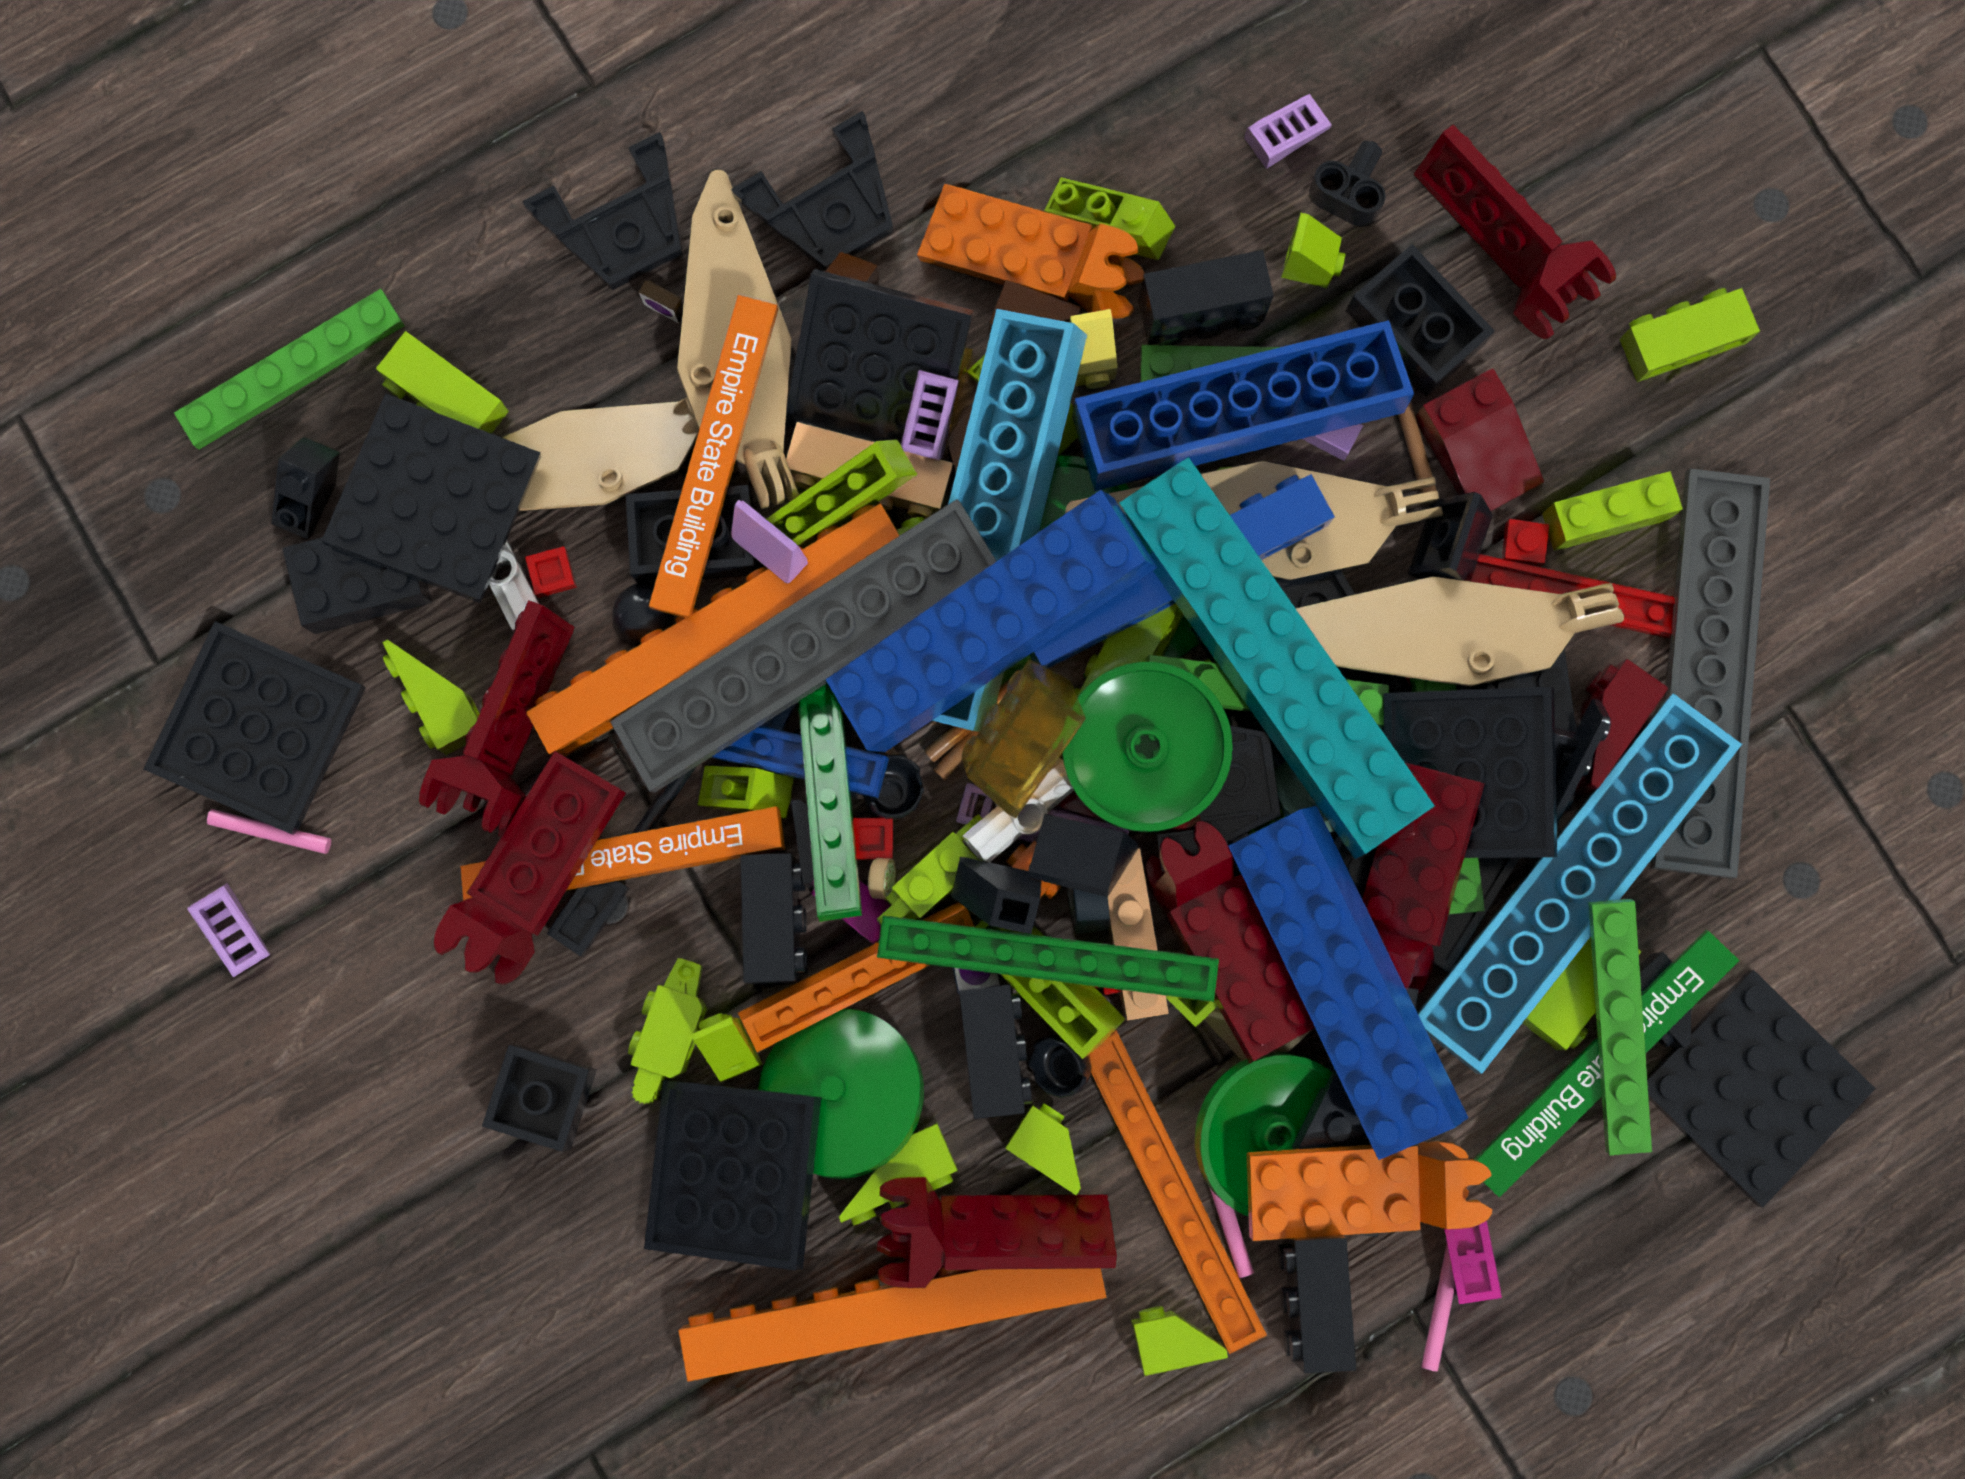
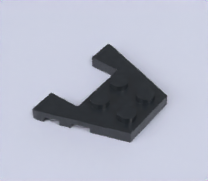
[731,111,893,271]
[522,132,683,290]
[1157,726,1281,872]

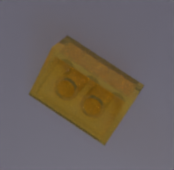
[962,659,1086,818]

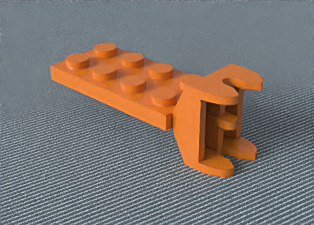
[917,184,1145,319]
[1247,1141,1493,1241]

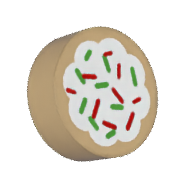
[868,858,896,900]

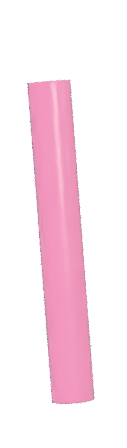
[207,809,331,854]
[1209,1187,1254,1278]
[1421,1244,1455,1372]

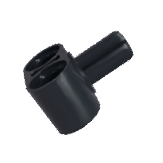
[1309,140,1386,227]

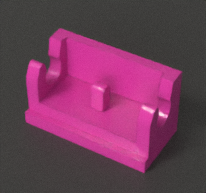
[1444,1221,1502,1304]

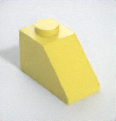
[1070,309,1118,389]

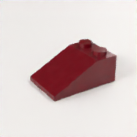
[1415,368,1544,511]
[1575,659,1668,798]

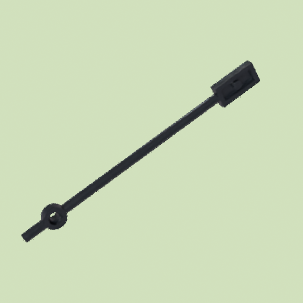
[547,766,697,957]

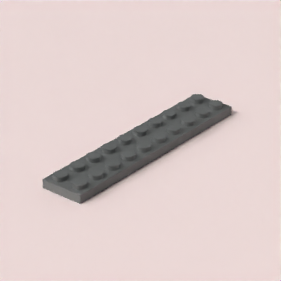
[1650,468,1770,879]
[610,499,997,793]

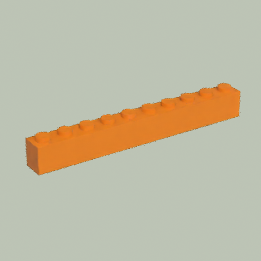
[526,503,900,757]
[678,1266,1107,1382]

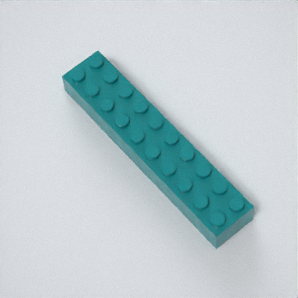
[1118,457,1435,859]

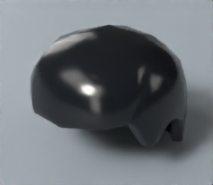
[612,582,674,647]
[863,755,924,819]
[1028,1034,1092,1098]

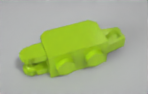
[877,814,983,925]
[628,958,707,1104]

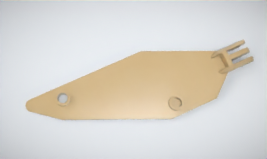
[677,170,799,509]
[503,397,699,511]
[1065,461,1443,580]
[1296,577,1624,687]

